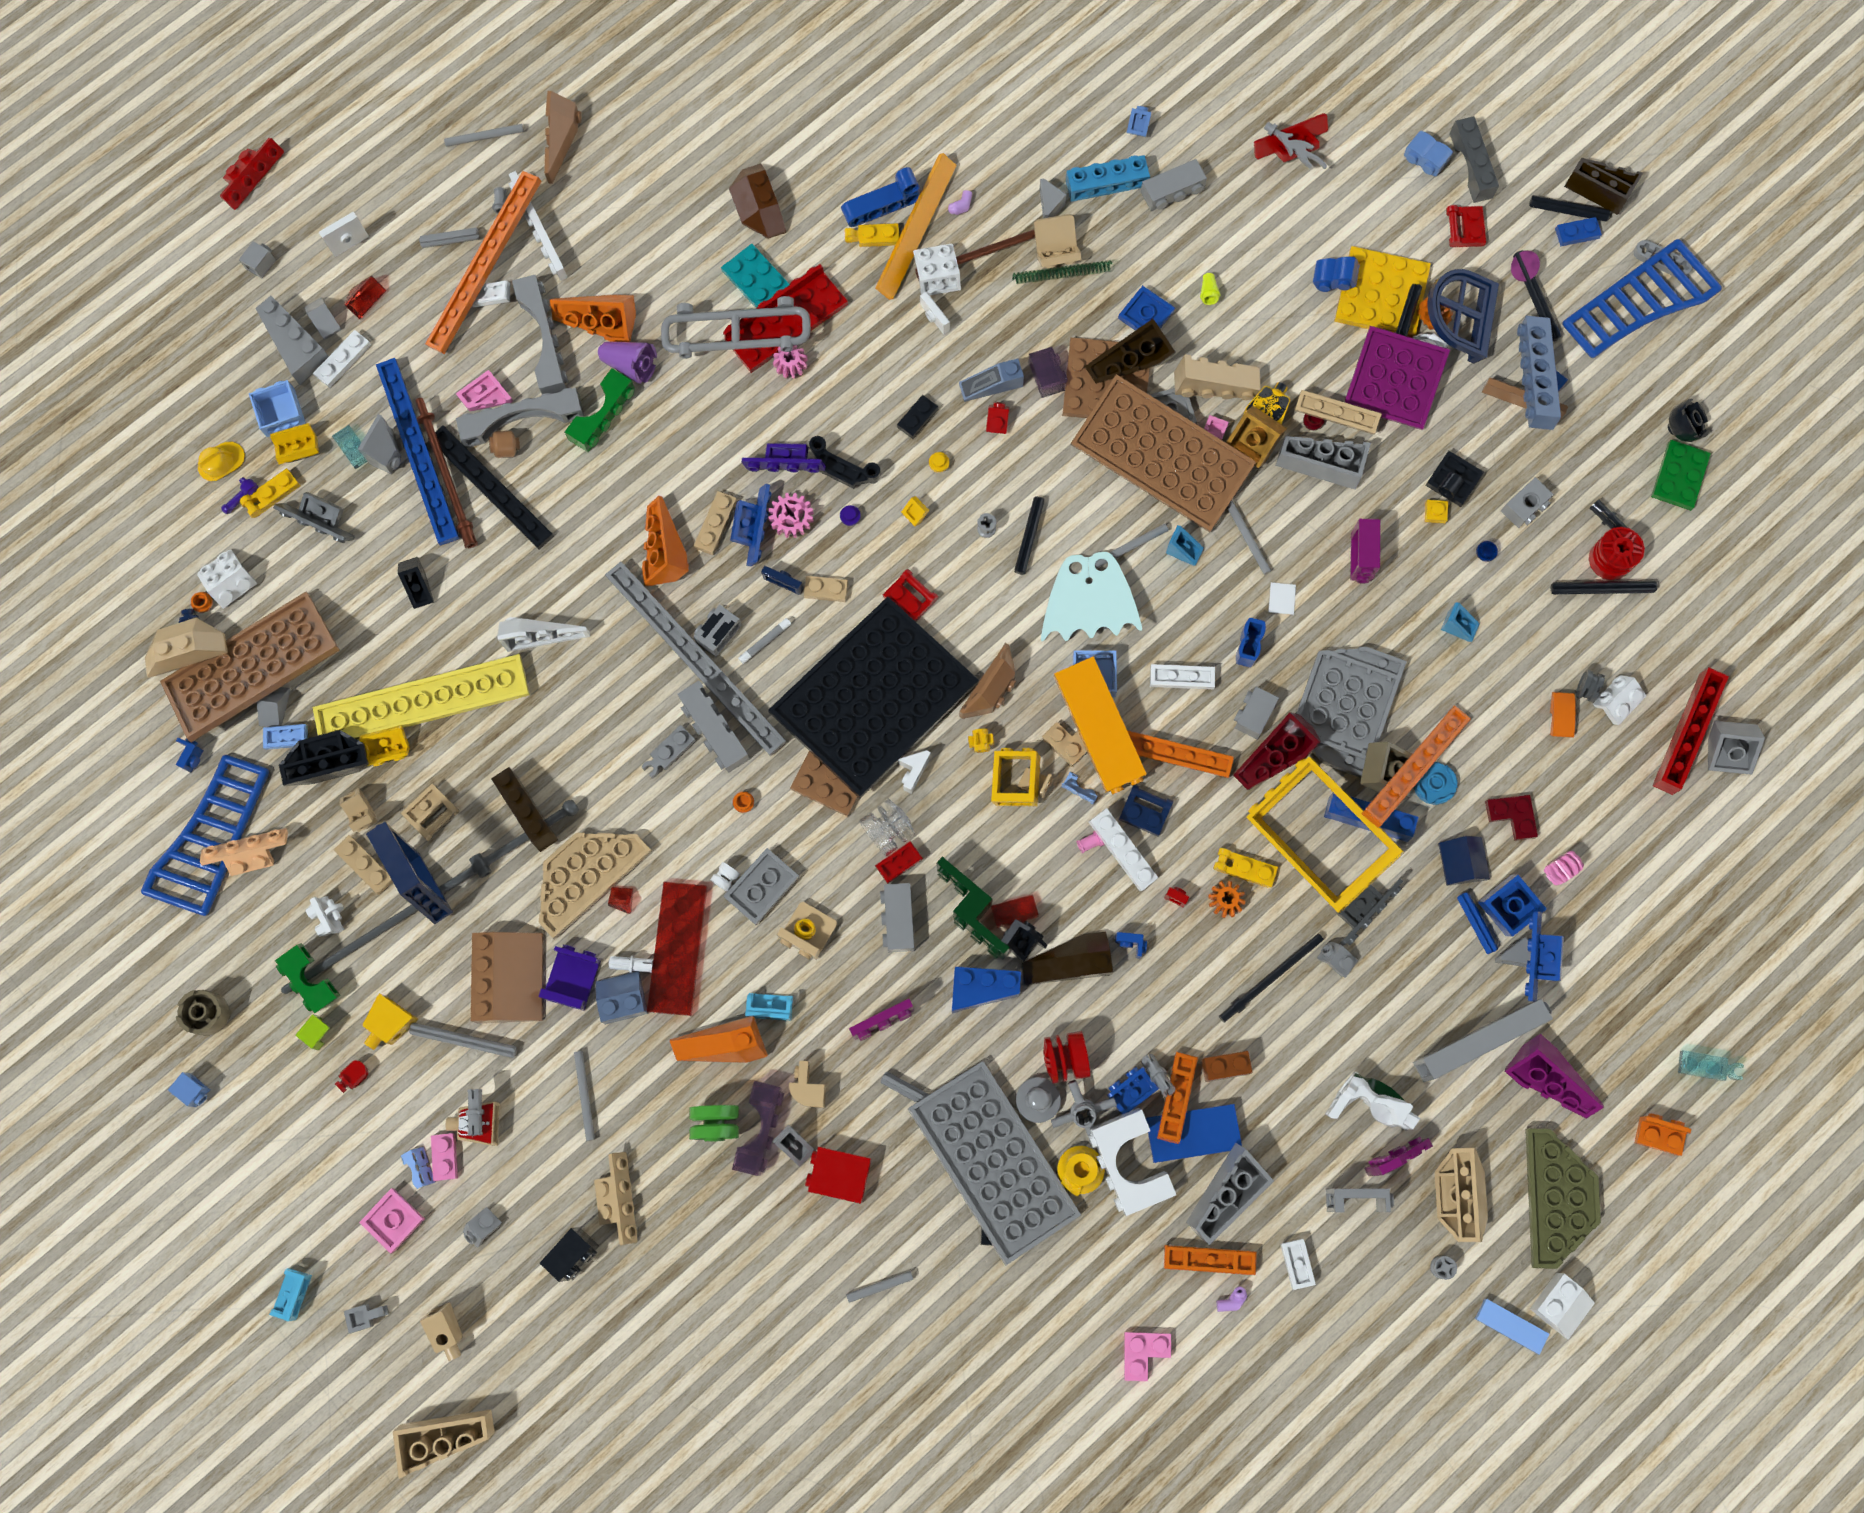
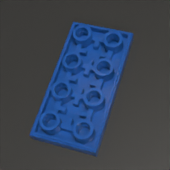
[1145,1104,1242,1163]

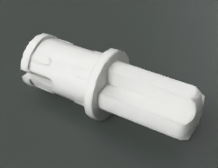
[609,955,653,973]

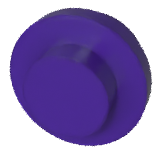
[840,505,861,526]

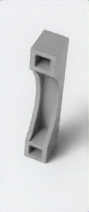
[512,275,568,395]
[456,388,585,448]

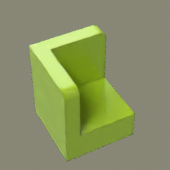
[295,1014,330,1050]

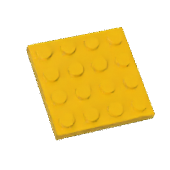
[1334,246,1431,338]

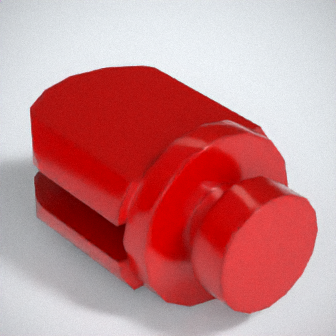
[335,1060,369,1093]

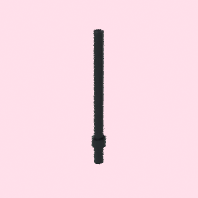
[1219,933,1324,1023]

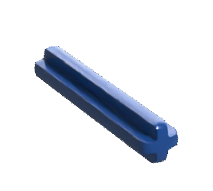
[1457,892,1498,954]

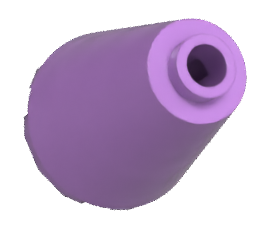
[598,342,657,384]

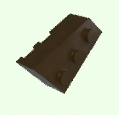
[1564,158,1643,215]

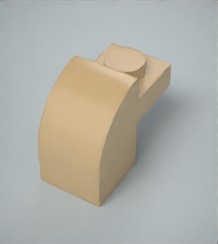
[340,788,377,832]
[789,1061,826,1108]

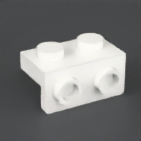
[1593,675,1646,725]

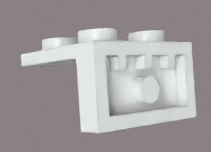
[913,244,961,295]

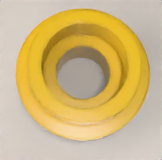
[794,919,816,940]

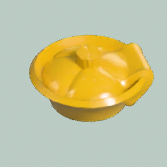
[1057,1146,1105,1196]

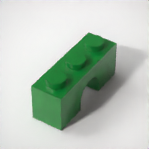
[275,943,341,1014]

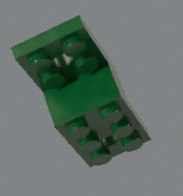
[936,856,1010,960]

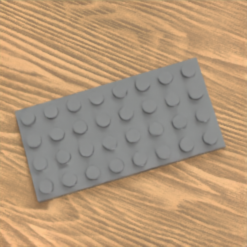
[908,1061,1081,1266]

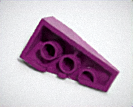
[1505,1033,1604,1119]

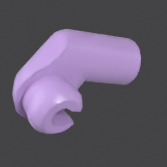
[948,190,972,215]
[1216,1286,1247,1312]

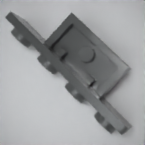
[273,492,355,543]
[1336,879,1403,946]

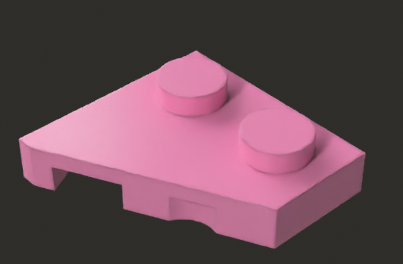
[456,370,513,412]

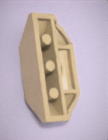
[145,618,228,678]
[1434,1148,1488,1242]

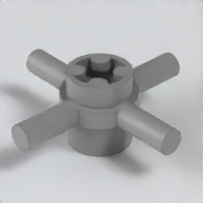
[1051,1080,1117,1144]

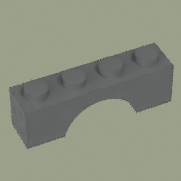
[1450,116,1499,203]

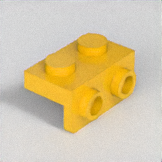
[270,423,319,465]
[359,725,410,766]

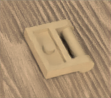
[401,784,460,841]

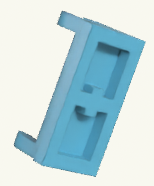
[745,993,793,1021]
[269,1268,312,1322]

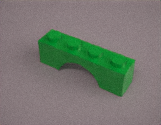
[564,368,635,452]

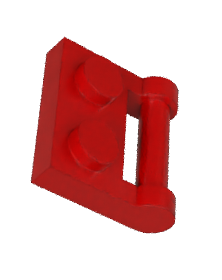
[1446,205,1486,247]
[882,569,939,622]

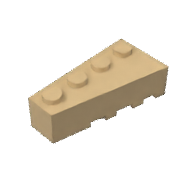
[1174,354,1261,400]
[393,1409,495,1479]

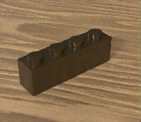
[491,767,558,852]

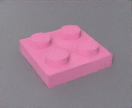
[359,1188,425,1254]

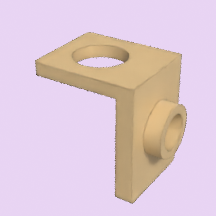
[1018,768,1053,799]

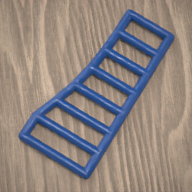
[1562,239,1722,358]
[141,755,269,916]

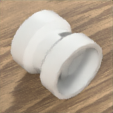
[710,862,740,892]

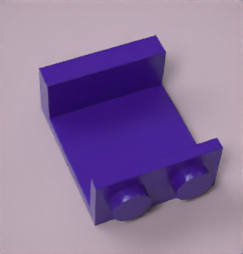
[538,944,601,1011]

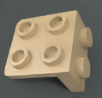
[1034,214,1081,268]
[777,902,837,960]

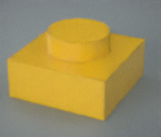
[901,496,930,526]
[1425,499,1448,524]

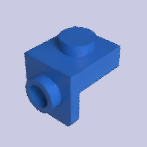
[176,738,204,773]

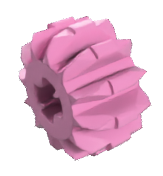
[773,345,808,379]
[1544,851,1584,885]

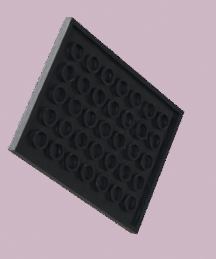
[768,596,979,799]

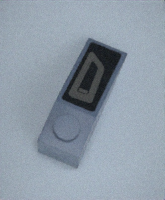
[959,358,1024,402]

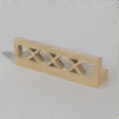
[1294,390,1381,435]

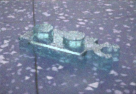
[1678,1050,1744,1081]

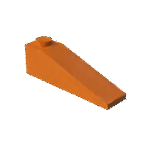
[670,1016,768,1063]

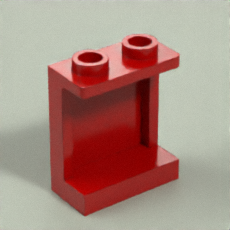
[805,1147,872,1204]

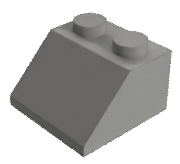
[1708,721,1765,775]

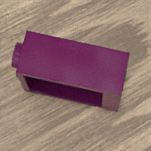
[1350,518,1381,584]

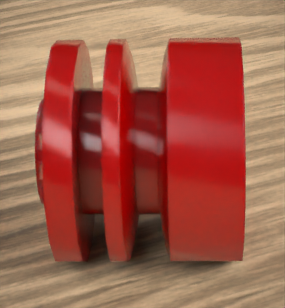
[1588,527,1645,581]
[1043,1031,1090,1084]

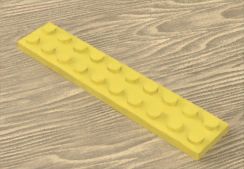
[312,654,530,740]

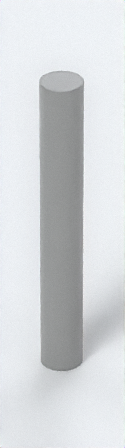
[846,1271,913,1303]

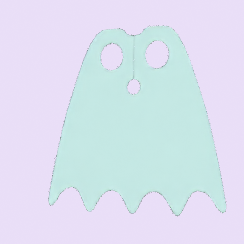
[1041,552,1142,641]

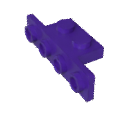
[741,443,826,473]

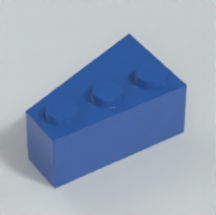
[952,967,1021,1013]

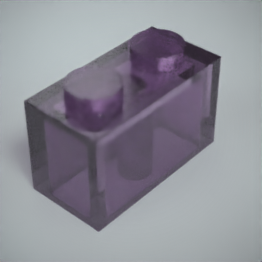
[1028,347,1068,398]

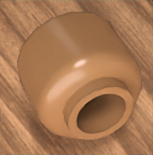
[489,431,520,458]

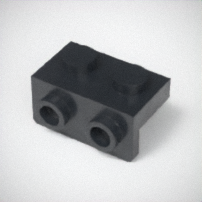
[1001,919,1048,962]

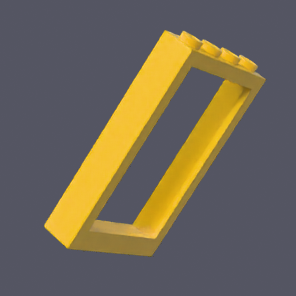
[1246,757,1405,913]

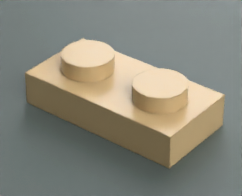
[804,576,848,602]

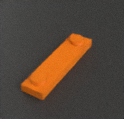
[1157,1052,1198,1144]
[1164,1245,1256,1275]

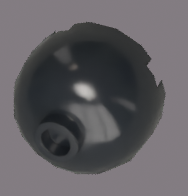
[1668,399,1709,442]

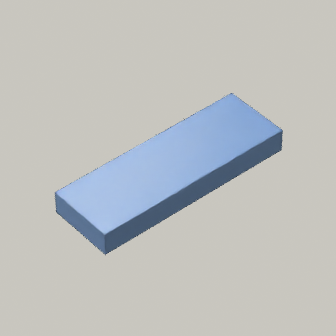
[1475,1298,1549,1355]

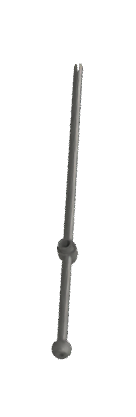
[281,800,579,994]

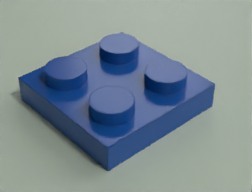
[1118,285,1175,330]

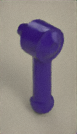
[221,477,259,514]

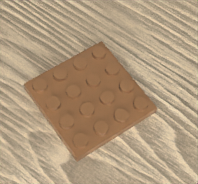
[1062,337,1149,418]

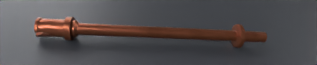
[915,229,1035,281]
[415,398,478,549]

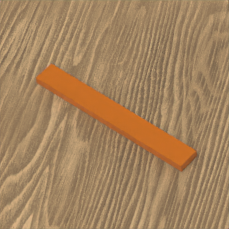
[1361,705,1471,828]

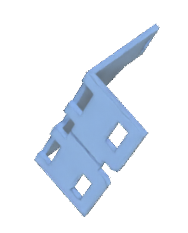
[1061,772,1097,805]
[401,1147,435,1189]

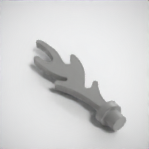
[1264,122,1327,169]

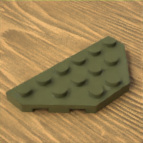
[1525,1128,1601,1269]

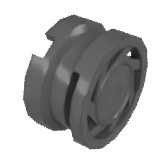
[1576,669,1605,703]

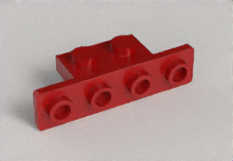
[1254,113,1328,162]
[220,138,284,210]

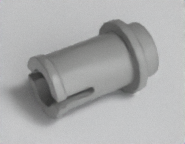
[492,187,507,214]

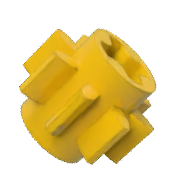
[968,728,994,753]

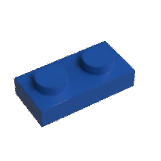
[1555,217,1602,247]

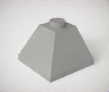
[358,414,401,474]

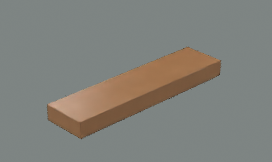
[1482,378,1568,421]

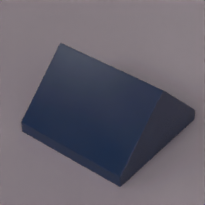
[1438,836,1490,886]

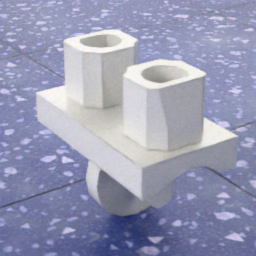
[305,896,344,937]

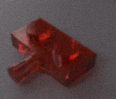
[991,895,1039,928]

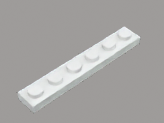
[508,171,568,281]

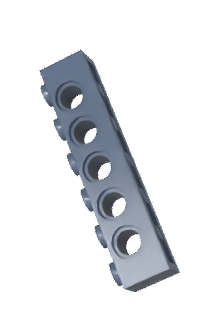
[1517,316,1561,430]

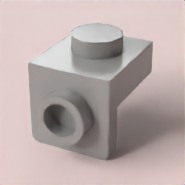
[1317,941,1358,978]
[463,1207,502,1248]

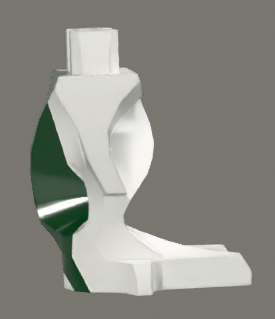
[1325,1071,1420,1131]

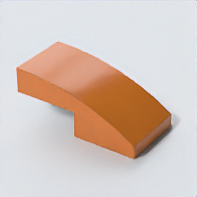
[1550,692,1576,738]

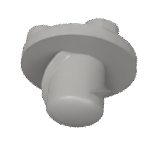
[1016,1077,1061,1123]

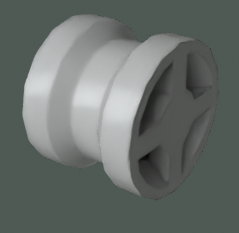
[1430,1256,1457,1280]

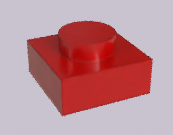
[1164,887,1189,908]

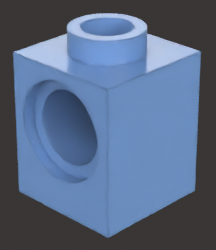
[168,1072,211,1107]

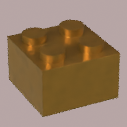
[1226,406,1287,468]

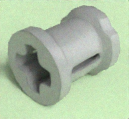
[977,513,996,538]

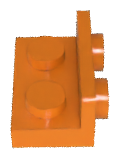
[1634,1113,1692,1156]

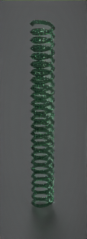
[1012,260,1112,284]

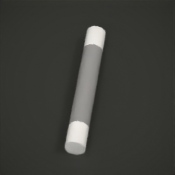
[738,618,791,664]

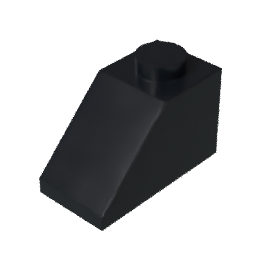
[398,557,434,609]

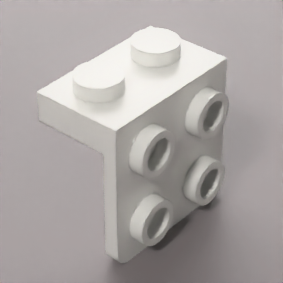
[197,550,257,609]

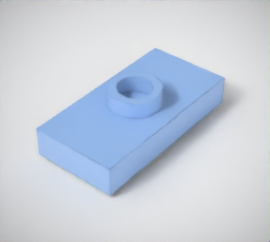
[263,724,308,750]

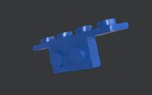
[730,484,771,567]
[1525,912,1564,1002]

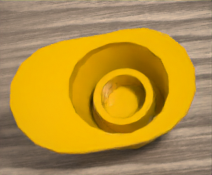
[198,442,245,481]

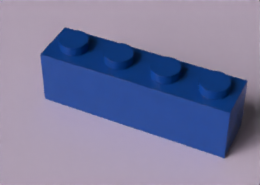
[1324,792,1419,842]

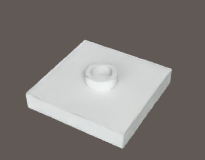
[319,212,369,257]

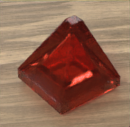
[608,887,633,914]

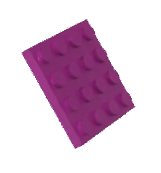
[1344,326,1450,430]

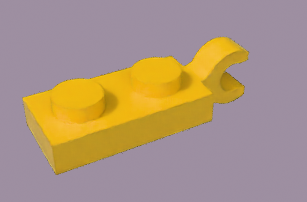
[844,223,899,247]

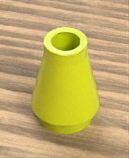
[1200,273,1220,305]

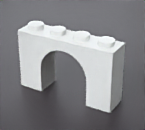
[1088,1108,1176,1216]

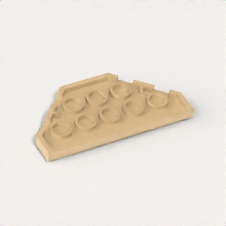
[539,833,652,940]

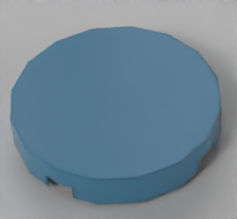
[1414,762,1458,805]

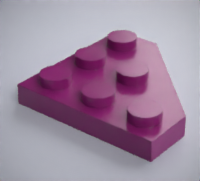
[1364,1136,1433,1176]

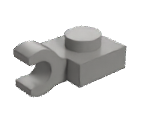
[344,1304,389,1334]

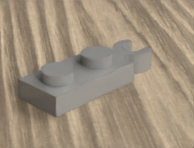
[642,725,696,778]

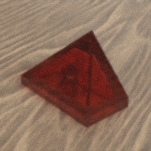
[344,276,387,319]

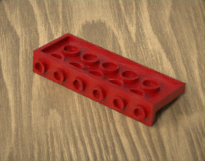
[723,264,848,373]

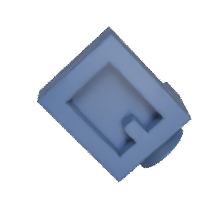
[1127,106,1151,137]

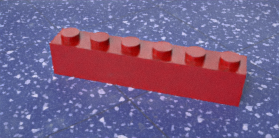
[1652,667,1729,795]

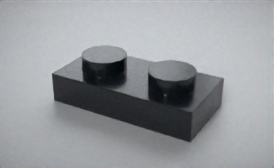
[897,394,939,439]

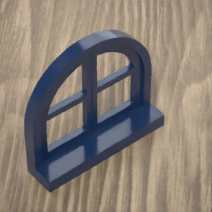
[1427,269,1499,364]

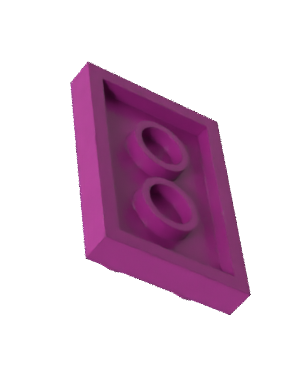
[849,999,914,1041]

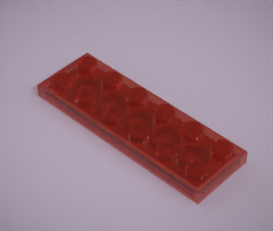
[647,882,708,1016]

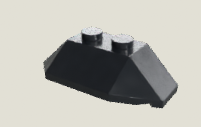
[279,730,369,786]

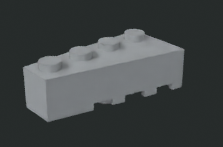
[255,295,329,385]
[1275,436,1371,489]
[678,680,750,773]
[1186,1143,1274,1245]

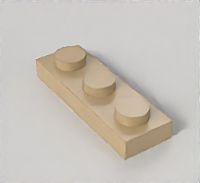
[694,491,737,556]
[333,835,393,895]

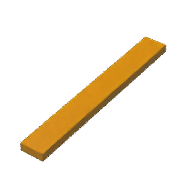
[875,153,957,300]

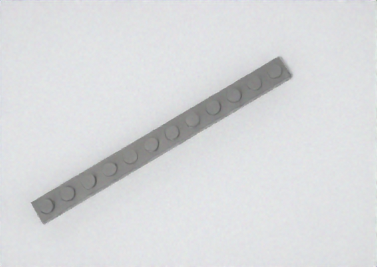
[605,561,786,756]

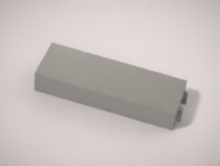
[1413,999,1553,1082]

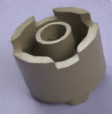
[176,990,231,1036]

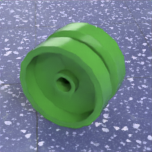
[689,1105,739,1142]

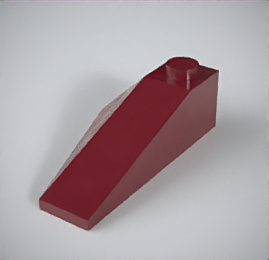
[1233,712,1321,790]

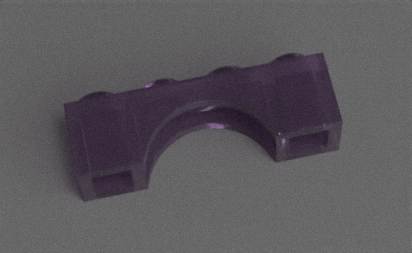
[732,1081,785,1176]

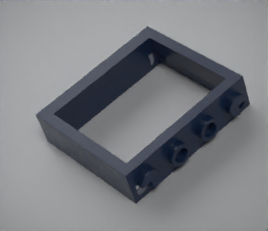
[366,822,453,924]

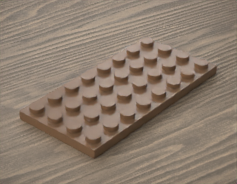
[1071,374,1256,533]
[160,591,340,742]

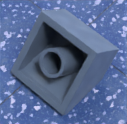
[596,971,648,1025]

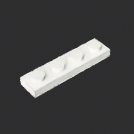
[1088,808,1158,891]

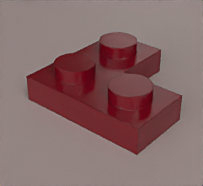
[1485,795,1538,841]

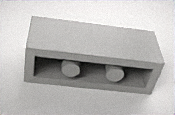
[1141,159,1207,211]
[880,883,915,953]

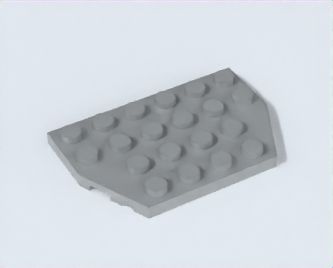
[1296,647,1407,778]

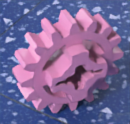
[768,493,814,538]

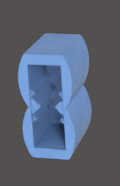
[1404,131,1453,176]

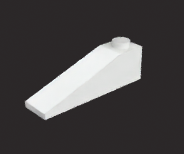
[497,617,590,652]

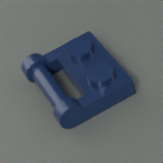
[1119,785,1173,837]

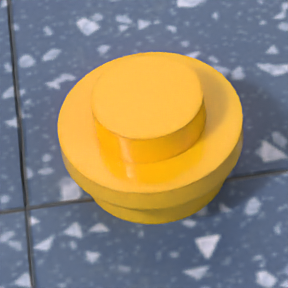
[929,452,949,472]

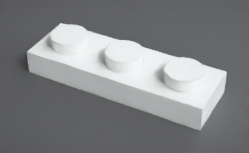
[313,330,371,388]
[1150,664,1215,690]

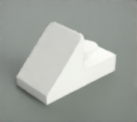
[898,750,931,794]

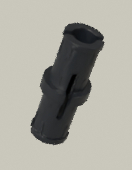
[1589,499,1629,529]

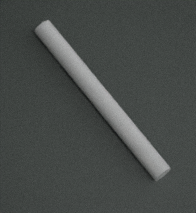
[444,124,524,147]
[1227,500,1271,575]
[1095,524,1168,568]
[574,1051,595,1141]

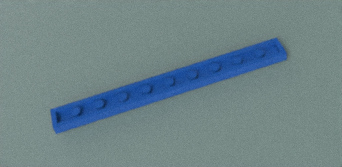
[376,358,460,546]

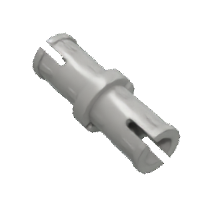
[1141,1054,1176,1097]
[466,1089,484,1136]

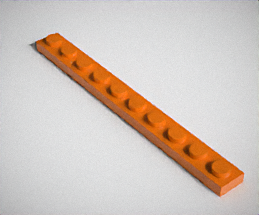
[425,171,542,354]

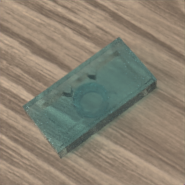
[332,425,368,469]

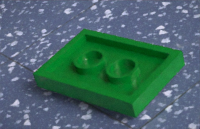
[1651,440,1711,511]

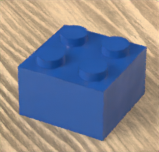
[1478,874,1547,937]

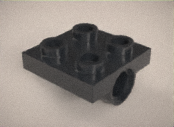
[1425,450,1484,507]

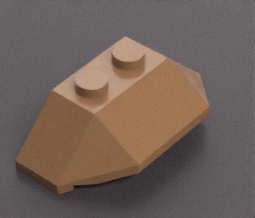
[959,642,1016,719]

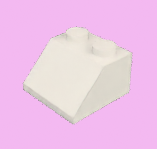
[1530,1273,1595,1340]

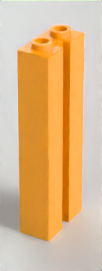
[1053,656,1147,795]

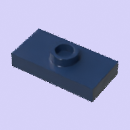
[761,565,804,595]

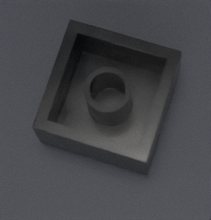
[539,1227,599,1282]

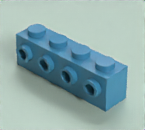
[1066,155,1150,202]

